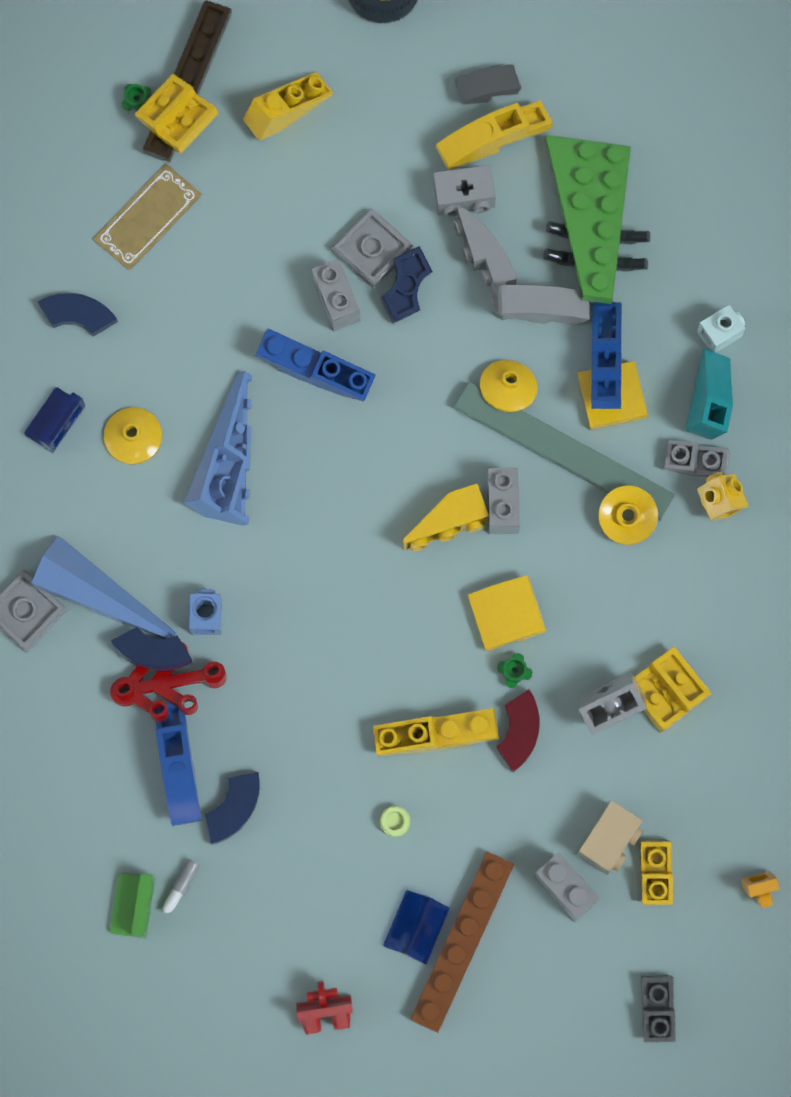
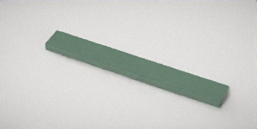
[454,382,675,521]

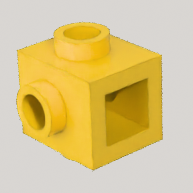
[697,472,749,521]

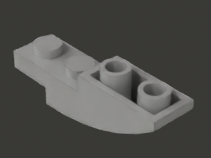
[454,208,517,321]

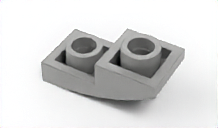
[664,440,730,478]

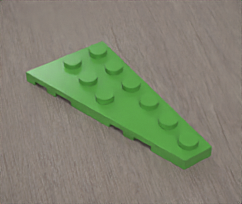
[545,135,631,304]

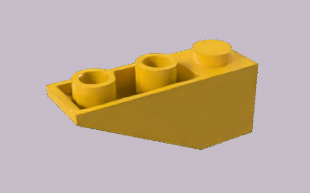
[242,72,333,141]
[403,483,489,551]

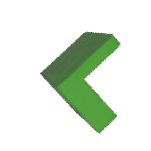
[110,873,155,939]

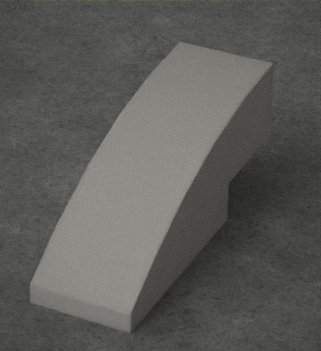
[498,285,590,326]

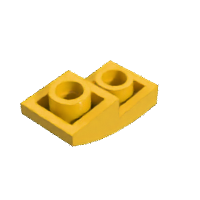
[640,840,673,905]

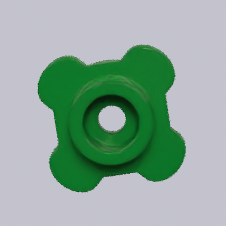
[121,84,152,111]
[497,653,532,688]

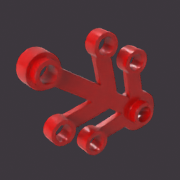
[110,642,227,721]

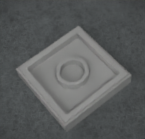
[332,208,413,288]
[0,569,68,653]

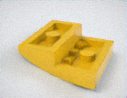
[135,74,219,154]
[468,575,547,651]
[635,646,712,733]

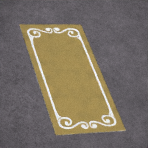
[93,164,202,271]

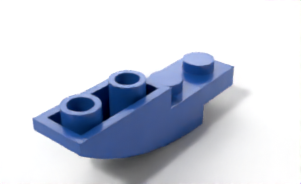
[255,328,376,402]
[154,703,202,826]

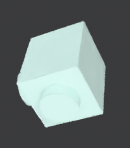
[697,305,746,353]

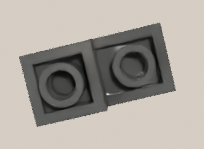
[455,64,521,105]
[641,975,676,1042]

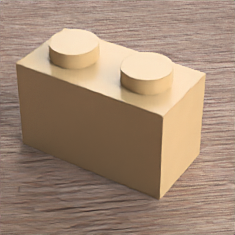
[577,801,643,875]

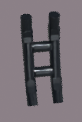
[543,221,651,271]

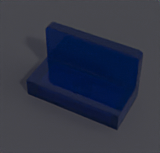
[24,387,86,453]
[383,890,450,964]

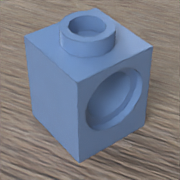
[189,589,222,635]

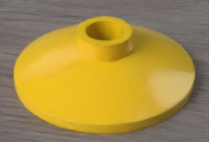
[479,360,538,412]
[104,407,162,465]
[599,486,658,545]

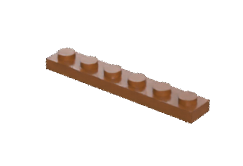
[410,851,515,1033]

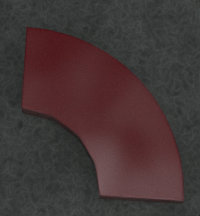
[496,689,540,773]

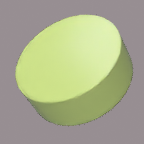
[380,806,410,837]

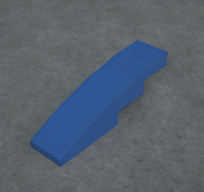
[591,302,622,409]

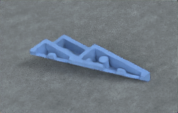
[184,371,252,526]
[31,536,177,639]

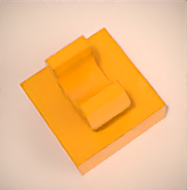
[741,871,780,908]

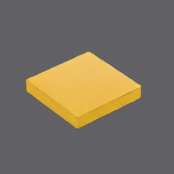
[577,361,648,430]

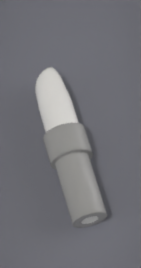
[162,859,200,913]

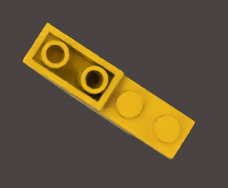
[436,100,553,170]
[373,708,499,756]

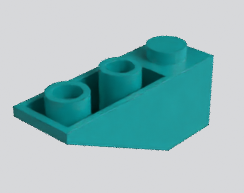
[685,349,733,440]

